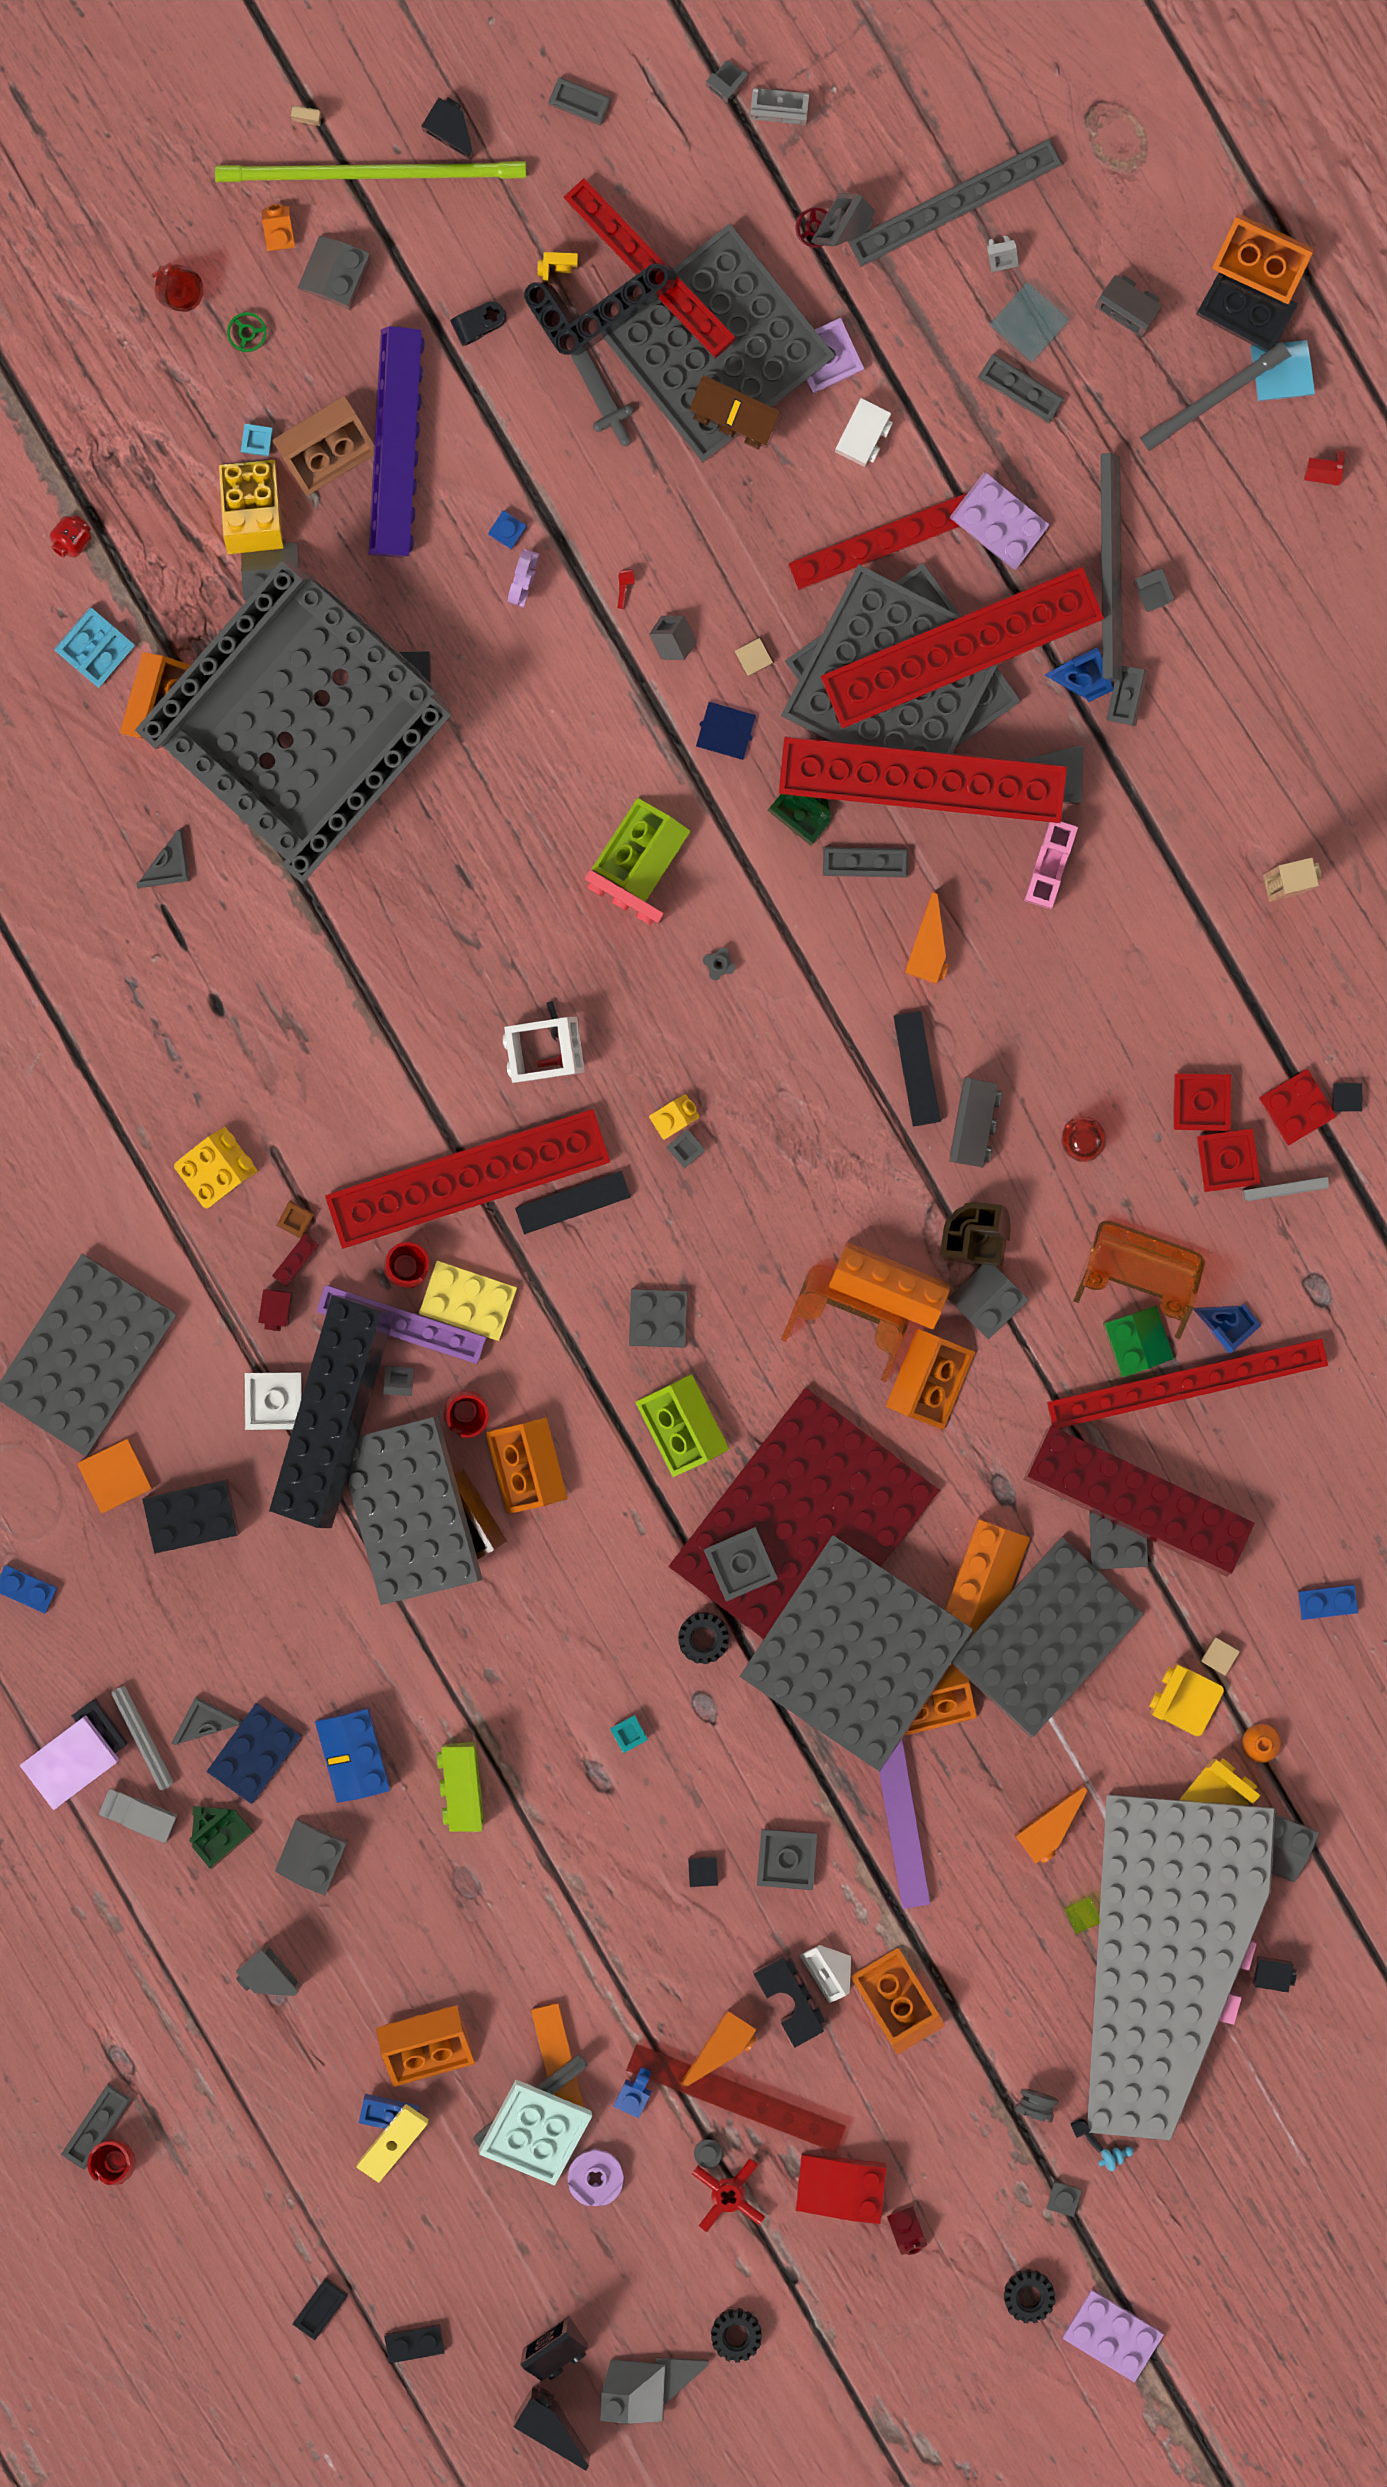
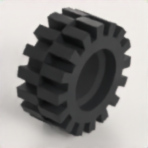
[678,1612,729,1664]
[1004,2269,1055,2324]
[711,2308,762,2363]

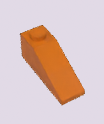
[904,892,949,984]
[1014,1784,1087,1864]
[680,2011,757,2087]

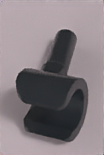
[546,1001,559,1041]
[1070,2119,1104,2153]

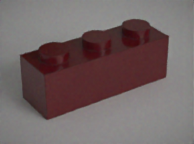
[272,1234,319,1287]

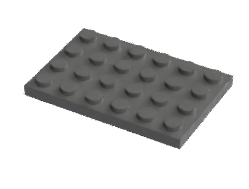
[0,1253,178,1457]
[347,1416,483,1605]
[952,1537,1144,1738]

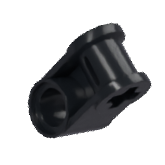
[450,301,506,346]

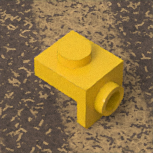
[649,1094,700,1140]

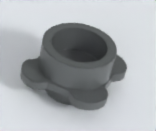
[703,948,735,980]

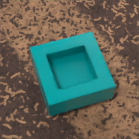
[610,1714,648,1754]

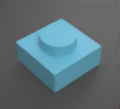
[241,424,273,457]

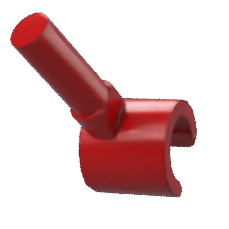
[617,569,635,609]
[537,1054,563,1068]

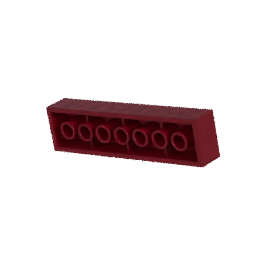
[1023,1426,1255,1577]

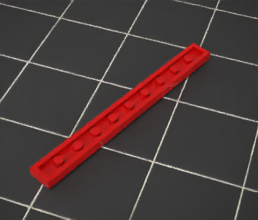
[1047,1338,1328,1429]

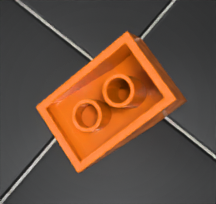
[850,1948,945,2055]

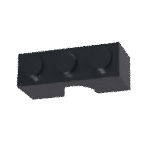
[753,1954,826,2048]

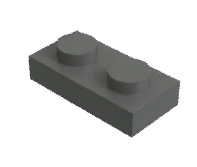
[1106,666,1148,726]

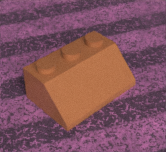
[272,396,374,496]

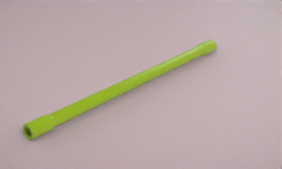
[215,161,526,182]

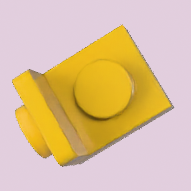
[537,252,578,284]

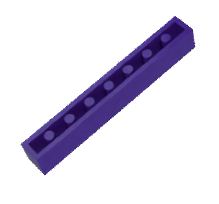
[368,326,425,558]

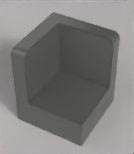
[706,60,749,104]
[1134,568,1174,612]
[649,616,696,660]

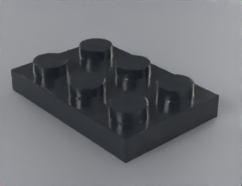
[1196,272,1298,352]

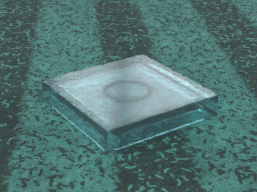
[989,282,1069,363]

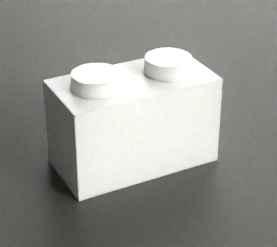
[835,398,893,467]

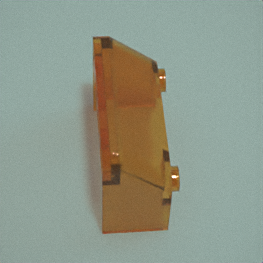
[1073,1221,1205,1339]
[780,1265,910,1382]

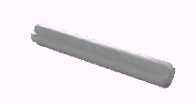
[112,1686,173,1790]

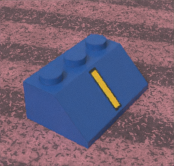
[315,1706,392,1803]

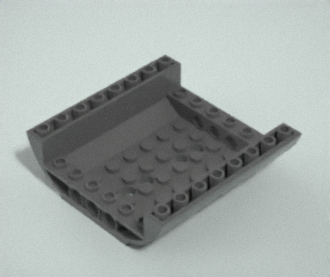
[135,560,451,884]

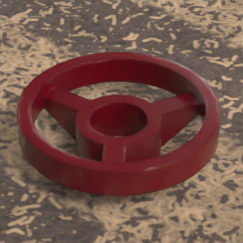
[795,207,828,248]

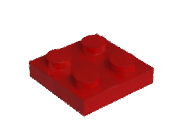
[1259,1069,1336,1146]
[1173,1074,1231,1131]
[1196,1128,1261,1192]

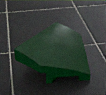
[767,794,831,846]
[190,1806,254,1869]

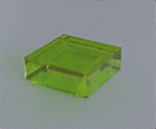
[1064,1896,1101,1934]

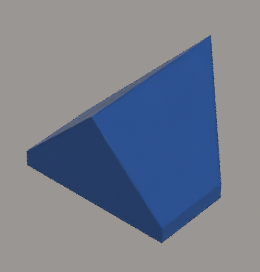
[1044,648,1113,702]
[1192,1304,1261,1353]

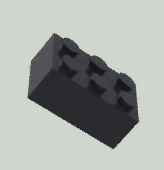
[142,1479,240,1554]

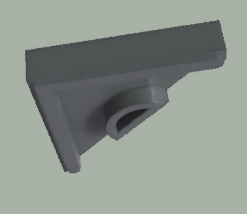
[136,829,189,889]
[171,1697,242,1745]
[656,2357,708,2405]

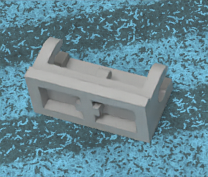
[750,87,809,125]

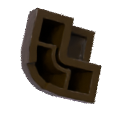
[940,1202,1010,1266]

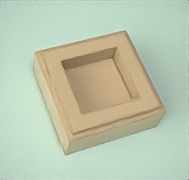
[291,106,322,126]
[735,638,773,677]
[1201,1637,1240,1676]

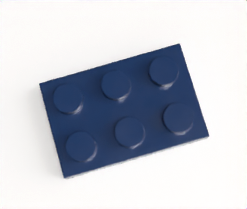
[206,1702,302,1804]

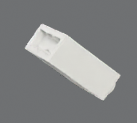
[503,1017,585,1083]

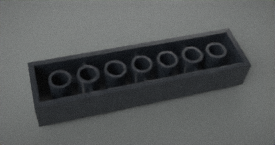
[269,1295,395,1528]

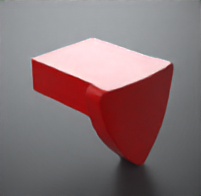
[1304,450,1346,486]

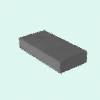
[548,77,611,126]

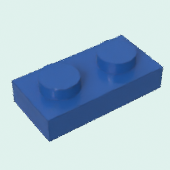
[0,1564,58,1614]
[1298,1585,1358,1620]
[359,2094,420,2129]

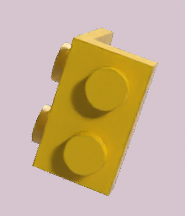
[174,1126,258,1208]
[1149,1662,1224,1736]
[1179,1758,1260,1805]

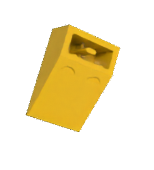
[219,460,283,554]

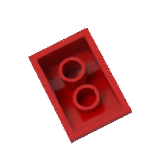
[796,2154,886,2224]

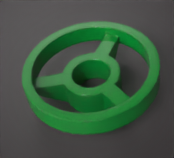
[227,312,267,353]

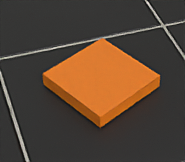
[77,1439,153,1514]

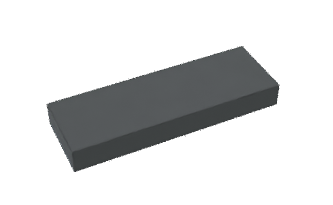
[977,354,1064,424]
[823,847,908,878]
[61,2083,132,2170]

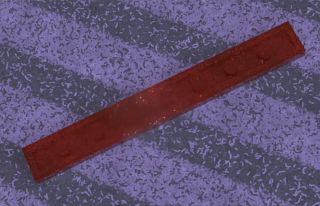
[626,2043,846,2153]

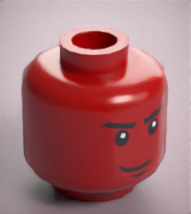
[49,515,91,558]

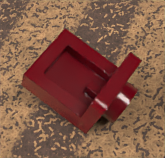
[887,2206,927,2255]

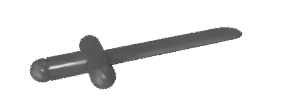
[571,350,634,446]

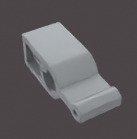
[98,1788,178,1843]

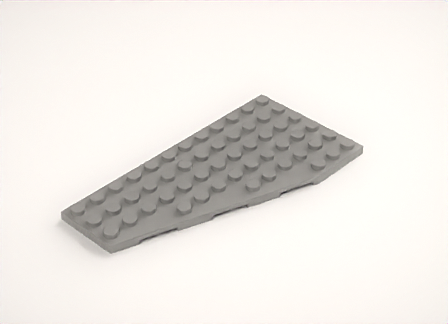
[1087,1794,1276,2140]

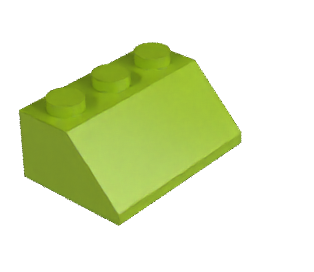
[592,798,690,902]
[635,1374,730,1477]
[437,1741,484,1832]

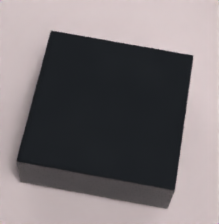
[1333,1083,1362,1112]
[688,1857,718,1887]

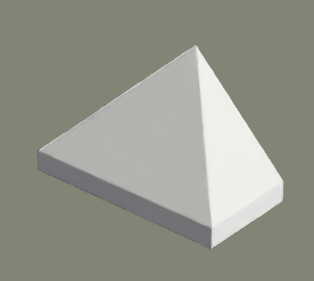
[800,1945,851,2003]

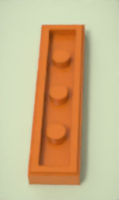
[531,2002,584,2108]

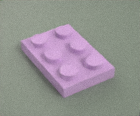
[949,472,1049,570]
[1062,2289,1164,2383]

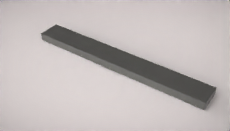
[848,139,1062,268]
[1100,453,1122,682]

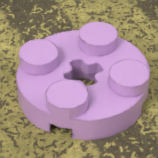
[507,549,540,608]
[567,2148,624,2206]

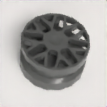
[1015,2088,1059,2123]

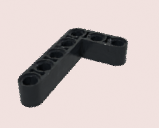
[524,264,676,356]

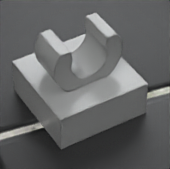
[987,236,1019,273]

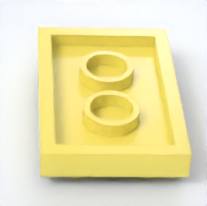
[419,1261,517,1341]

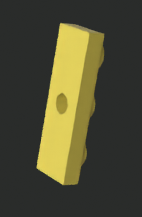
[356,2104,429,2183]

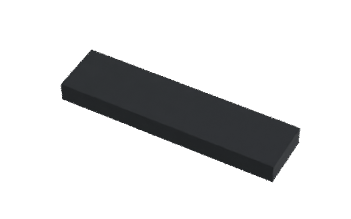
[893,1011,941,1127]
[515,1171,631,1235]

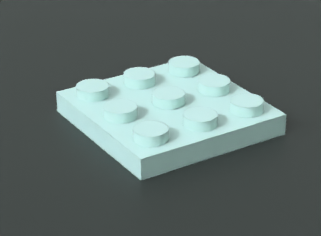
[478,2080,592,2186]

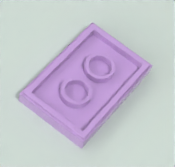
[20,1715,119,1810]

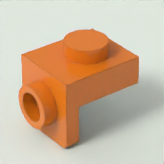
[261,204,295,252]

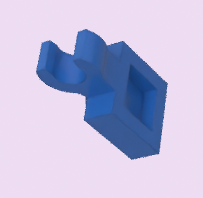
[613,2067,652,2118]

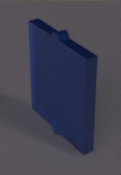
[696,702,756,760]

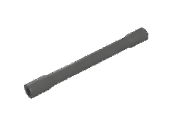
[1140,342,1291,451]

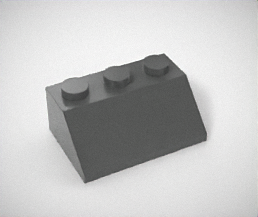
[949,1078,1002,1168]

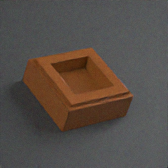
[276,1201,314,1239]

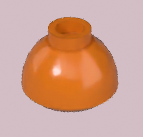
[1242,1724,1281,1763]

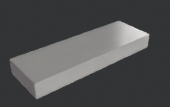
[1242,1177,1329,1201]

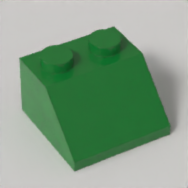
[1103,1305,1174,1377]

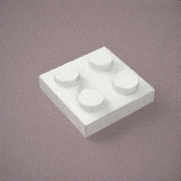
[245,1372,302,1430]

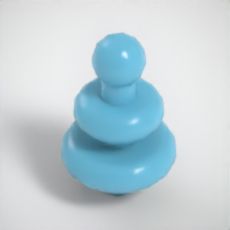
[1098,2146,1134,2172]

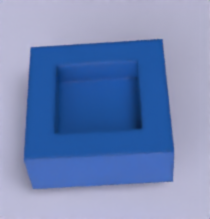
[488,510,527,550]

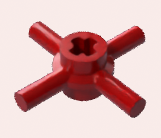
[692,2158,765,2232]

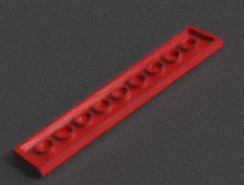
[820,567,1104,729]
[779,736,1067,823]
[325,1109,611,1249]

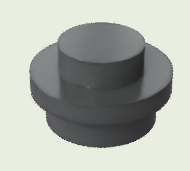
[694,2139,722,2168]

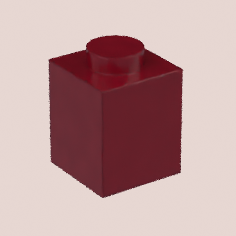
[258,1289,293,1331]

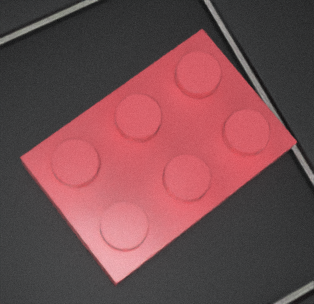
[585,870,664,926]

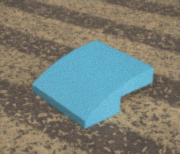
[1250,340,1315,402]
[54,607,135,688]

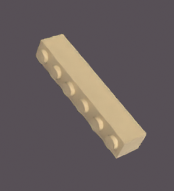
[1263,858,1322,902]

